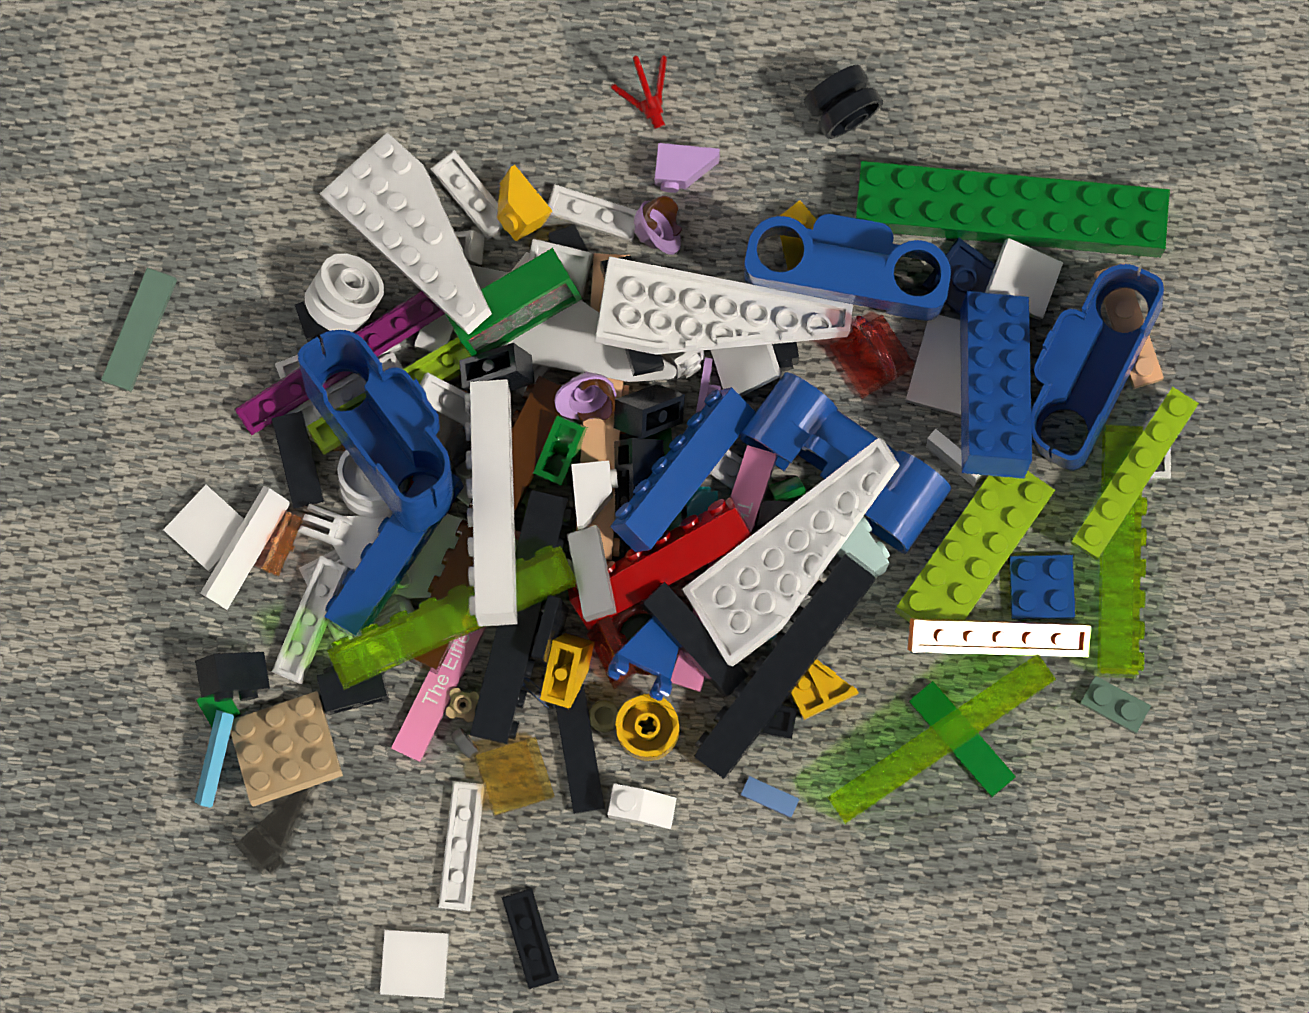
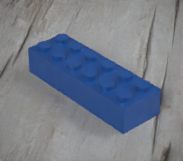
[960,291,1032,479]

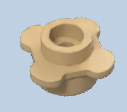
[445,688,479,722]

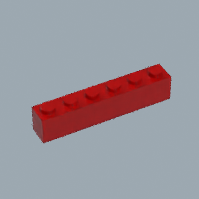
[567,497,752,630]

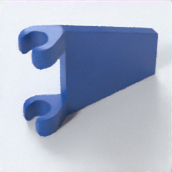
[607,618,679,701]

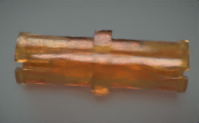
[261,512,303,577]

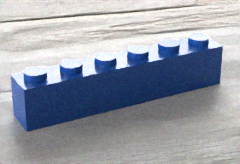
[610,387,756,552]
[324,473,464,642]

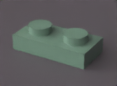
[1080,675,1151,734]

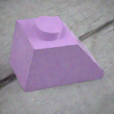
[655,143,720,193]

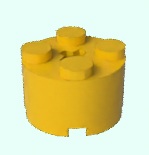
[616,694,679,761]

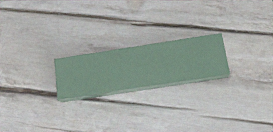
[101,267,177,392]

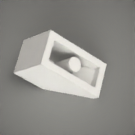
[571,461,618,531]
[608,784,676,829]

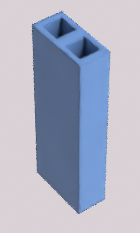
[741,776,800,818]

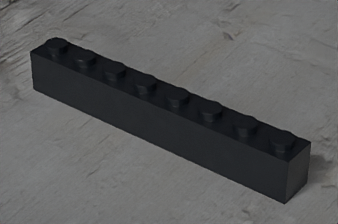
[470,490,573,745]
[694,552,879,779]

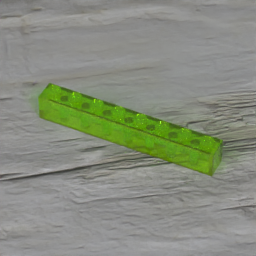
[1097,425,1147,679]
[327,545,576,690]
[827,653,1056,825]

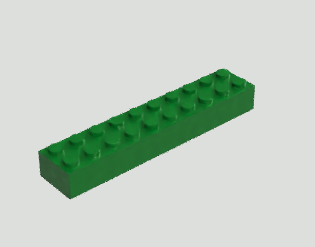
[855,161,1170,258]

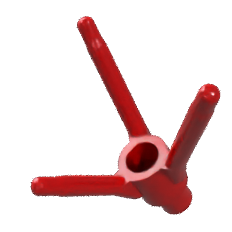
[611,55,667,129]

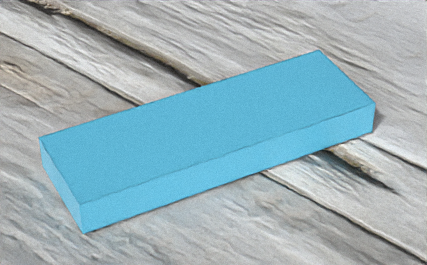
[195,710,234,808]

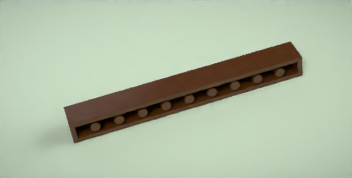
[400,376,562,674]

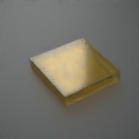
[474,737,555,817]

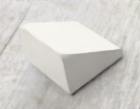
[455,230,485,265]

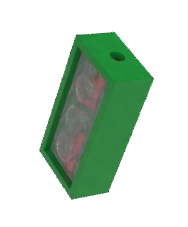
[444,248,583,356]

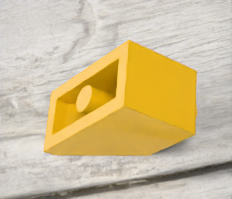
[497,165,552,241]
[540,633,595,709]

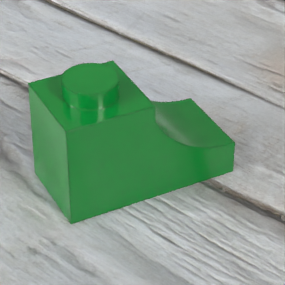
[533,415,588,485]

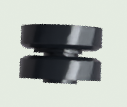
[804,64,883,139]

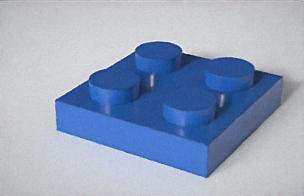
[1009,555,1075,620]

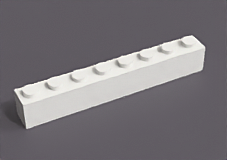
[465,379,517,626]

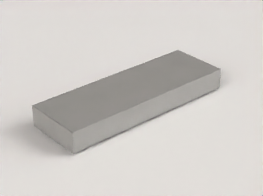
[567,525,617,622]

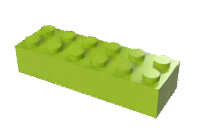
[894,471,1055,622]

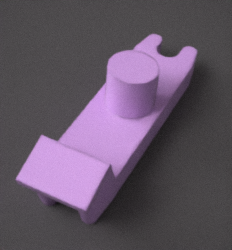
[696,357,721,413]

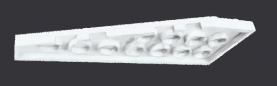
[320,133,492,335]
[595,256,853,354]
[683,438,900,666]

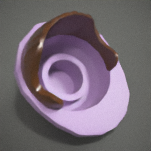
[634,196,682,255]
[554,372,616,421]

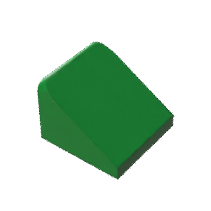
[769,476,806,502]
[196,697,241,727]

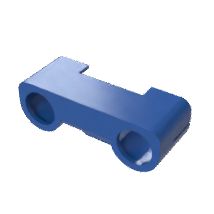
[744,214,951,321]
[1031,264,1164,471]
[298,330,454,533]
[740,372,951,554]

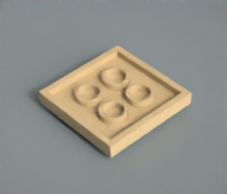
[230,691,343,807]

